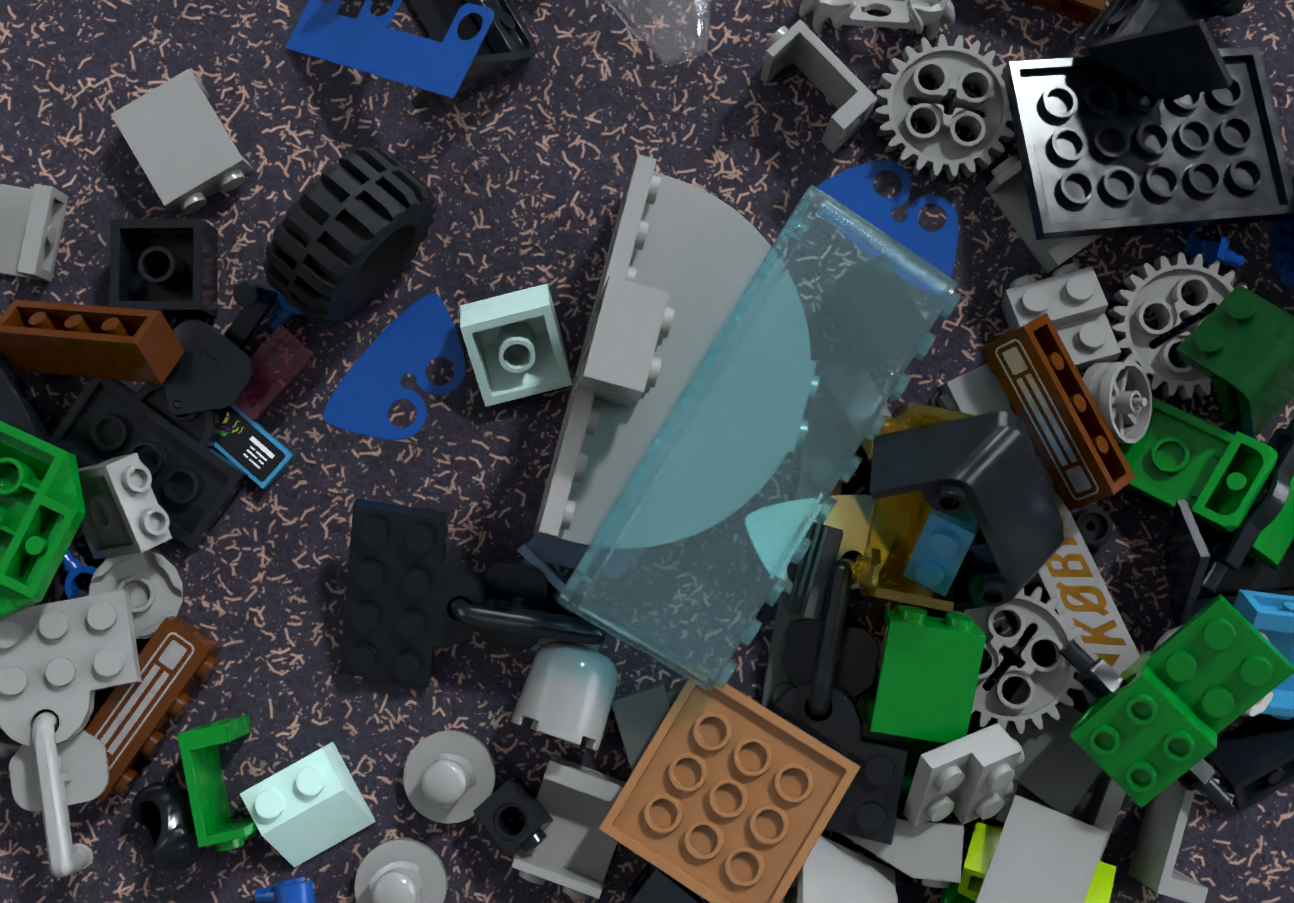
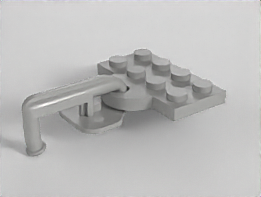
[0,589,142,878]

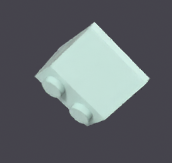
[460,284,573,407]
[240,742,376,868]

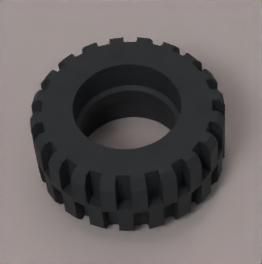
[263,147,437,327]

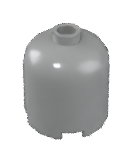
[511,641,618,751]

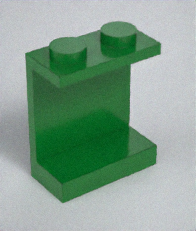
[865,605,986,744]
[177,714,258,852]

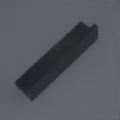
[1206,714,1294,811]

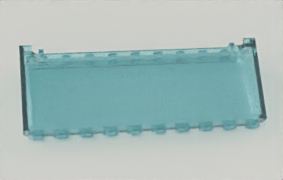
[557,185,961,692]

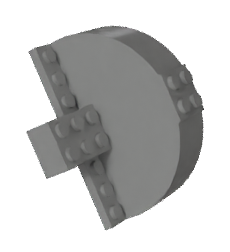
[533,154,819,549]

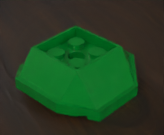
[0,420,86,621]

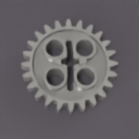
[873,34,1015,182]
[1107,252,1248,400]
[948,586,1089,734]

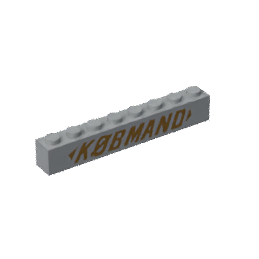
[937,363,1140,709]

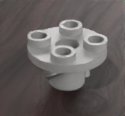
[403,730,496,824]
[354,837,448,903]

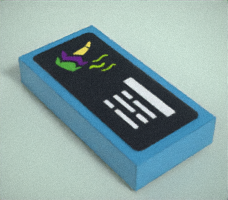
[214,404,296,490]

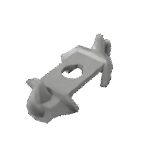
[799,0,956,40]

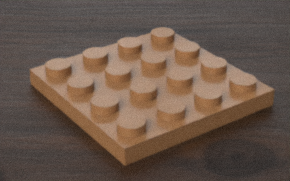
[599,665,861,903]

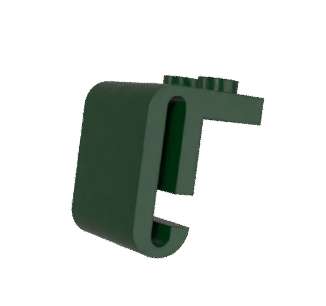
[1176,284,1294,439]

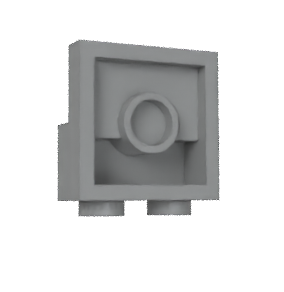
[1001,263,1121,371]
[78,453,172,560]
[903,723,1025,827]

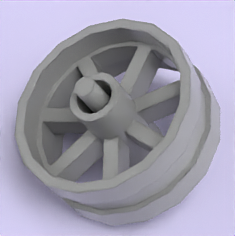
[1082,361,1152,443]

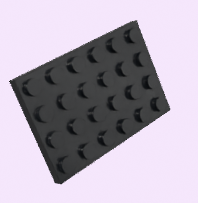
[1002,46,1294,240]

